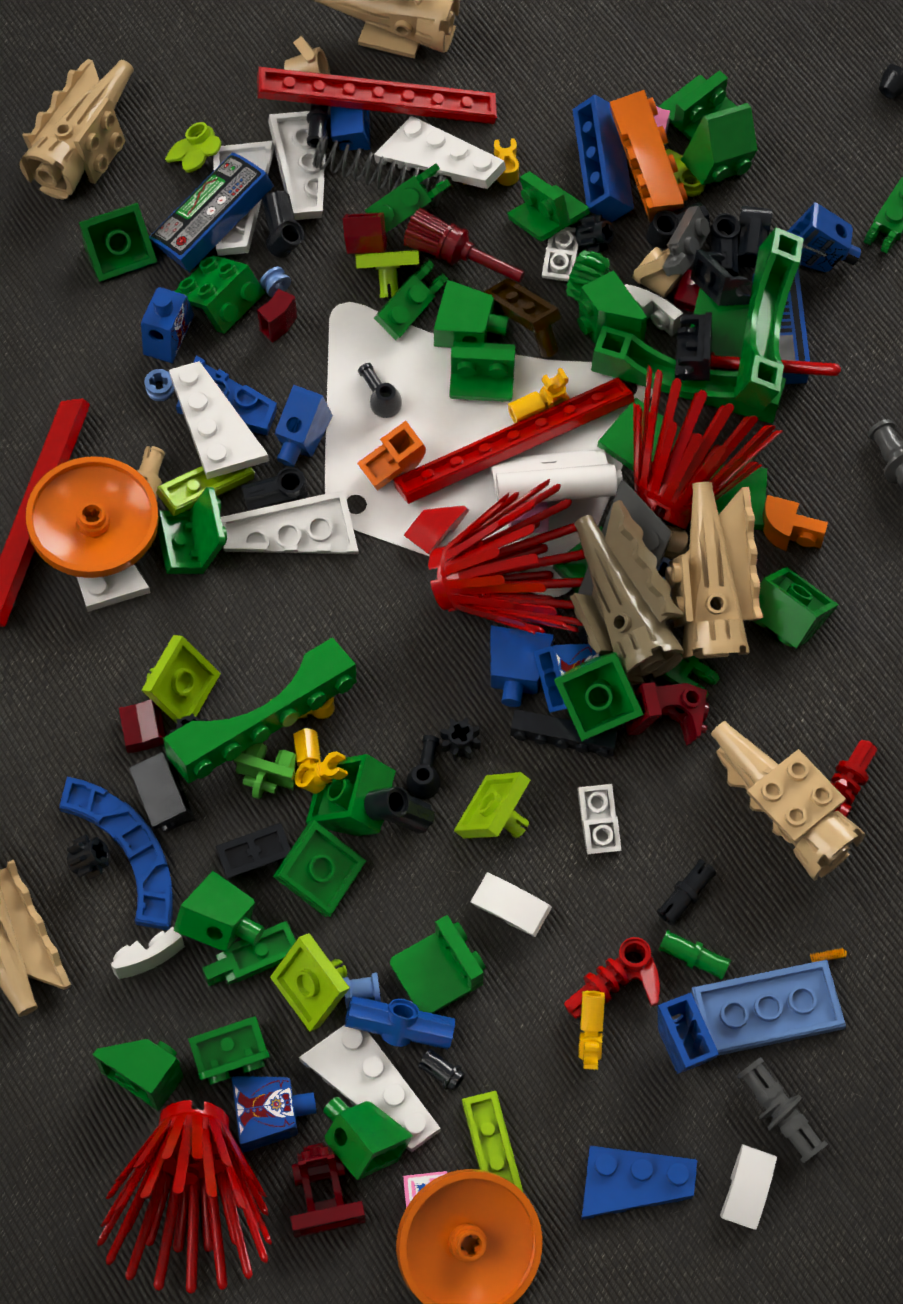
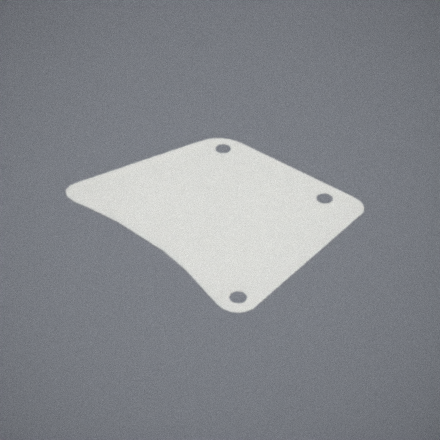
[325,302,653,597]

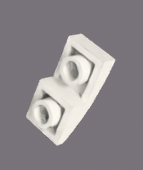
[542,227,579,282]
[625,284,683,336]
[577,784,621,855]
[470,872,552,937]
[111,927,185,979]
[720,1144,777,1230]

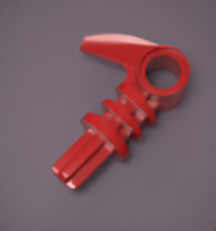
[831,740,877,817]
[564,937,660,1018]

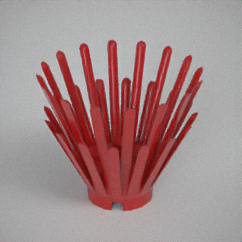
[633,365,783,530]
[428,479,586,634]
[97,1100,272,1294]

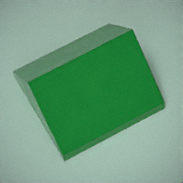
[78,203,157,282]
[554,652,644,741]

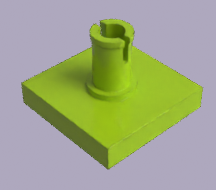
[355,250,419,298]
[141,635,221,723]
[454,772,531,839]
[270,933,350,1032]

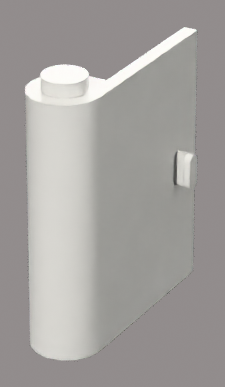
[491,449,623,505]

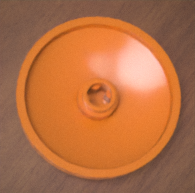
[26,457,159,578]
[396,1169,543,1304]

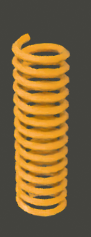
[810,948,847,962]

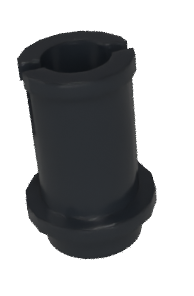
[418,1049,465,1091]

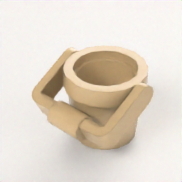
[284,36,331,75]
[632,247,683,298]

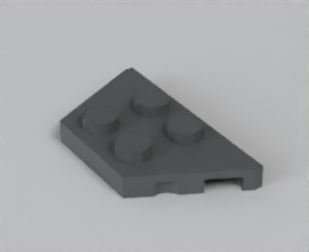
[578,480,673,596]

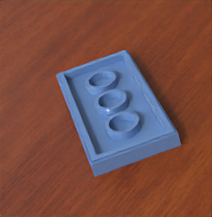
[691,960,846,1055]

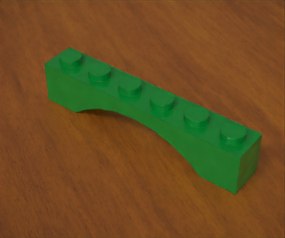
[734,227,804,411]
[591,325,786,424]
[163,637,357,784]

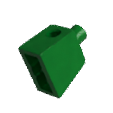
[434,280,509,348]
[173,871,264,951]
[323,1097,413,1180]

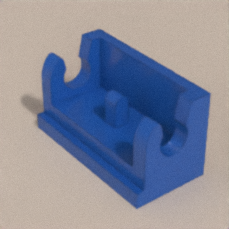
[330,106,370,151]

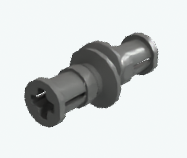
[868,419,903,489]
[737,1057,828,1163]

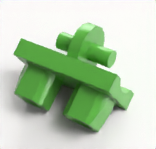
[234,743,297,799]

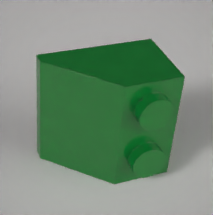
[681,103,757,185]
[577,270,647,343]
[754,566,839,648]
[306,754,396,836]
[93,1039,184,1112]

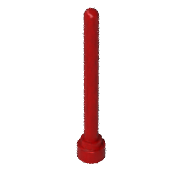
[711,352,841,376]

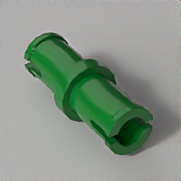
[658,930,731,980]

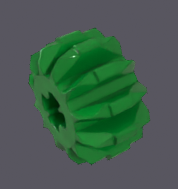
[566,250,610,302]

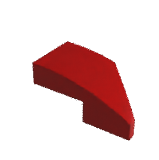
[404,506,469,555]

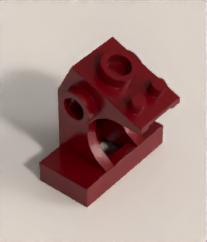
[625,682,709,746]
[290,1143,366,1238]

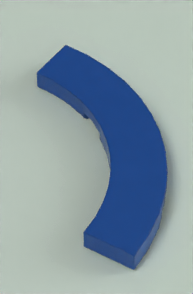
[59,777,173,930]

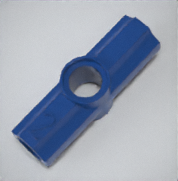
[344,996,455,1049]

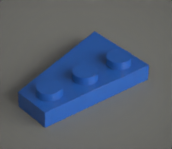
[176,355,277,436]
[581,1146,697,1220]

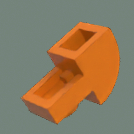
[357,421,426,491]
[763,495,828,551]

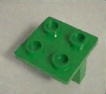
[658,70,736,140]
[507,171,590,241]
[449,341,516,402]

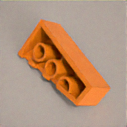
[609,90,688,223]

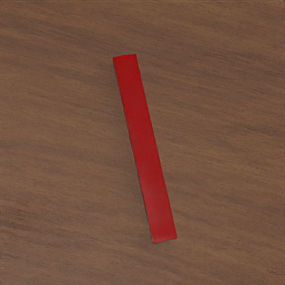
[257,67,497,124]
[393,377,634,504]
[0,398,90,627]

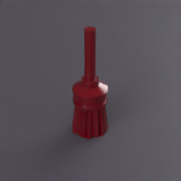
[404,208,525,283]

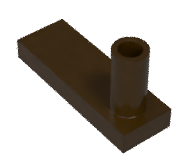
[484,278,561,357]

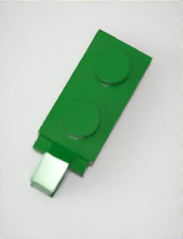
[202,921,296,986]

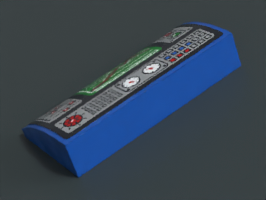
[149,152,274,272]

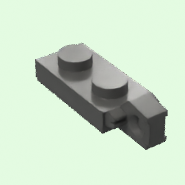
[662,206,710,277]

